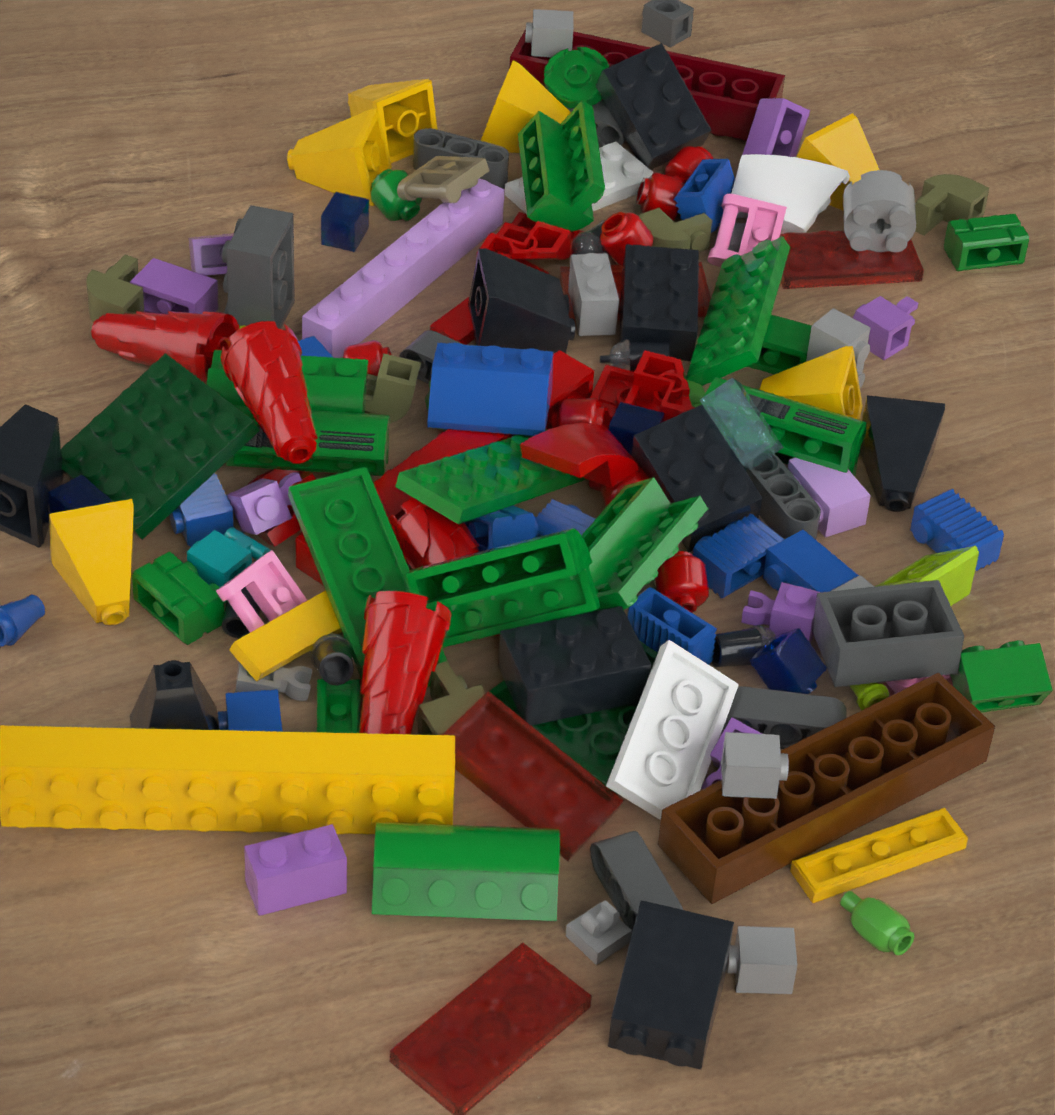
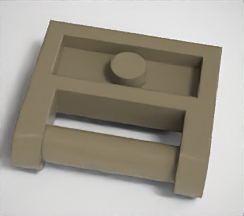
[397,156,490,203]

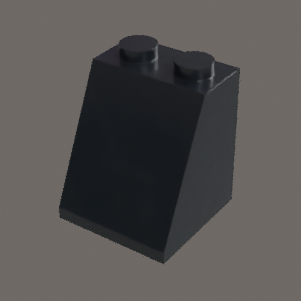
[468,248,575,354]
[0,404,64,548]
[608,900,734,1070]

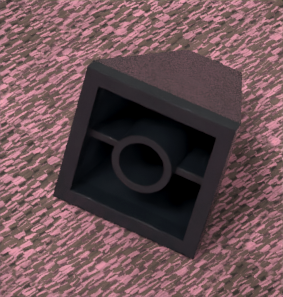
[860,395,945,512]
[130,660,219,730]

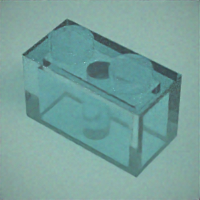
[700,377,784,470]

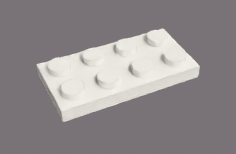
[505,142,654,214]
[606,640,739,820]

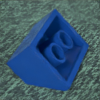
[427,343,553,436]

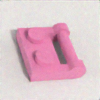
[707,194,787,267]
[216,550,307,632]

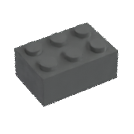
[222,205,295,329]
[812,580,964,687]

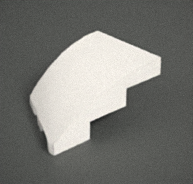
[731,154,850,234]

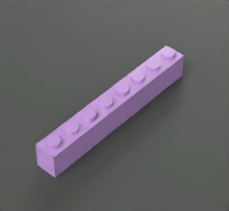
[302,178,504,358]

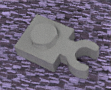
[235,662,312,701]

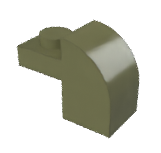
[915,174,989,236]
[638,208,712,252]
[86,254,144,322]
[365,354,421,423]
[418,661,486,757]

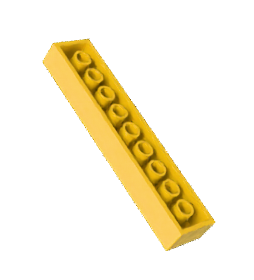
[0,725,455,834]

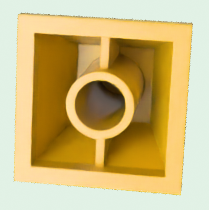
[481,61,571,153]
[348,79,438,164]
[287,108,392,206]
[796,113,879,211]
[758,346,863,420]
[49,499,134,625]

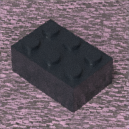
[596,43,712,170]
[619,244,699,361]
[632,404,763,552]
[498,606,651,727]

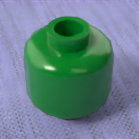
[371,169,422,221]

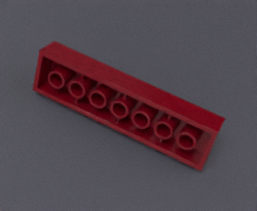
[509,29,785,142]

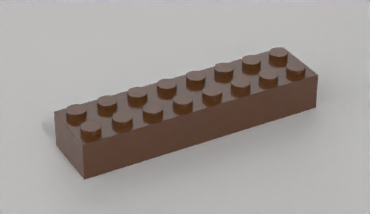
[658,672,995,905]

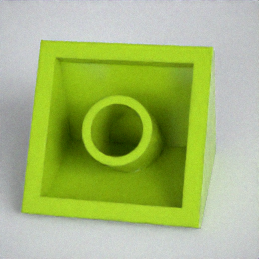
[875,545,979,606]

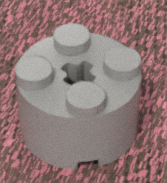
[843,170,916,252]

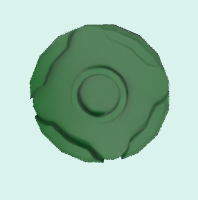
[544,47,609,108]

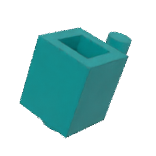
[187,527,271,603]

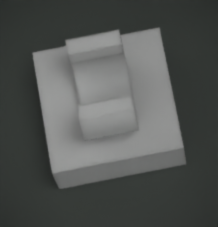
[566,900,632,965]

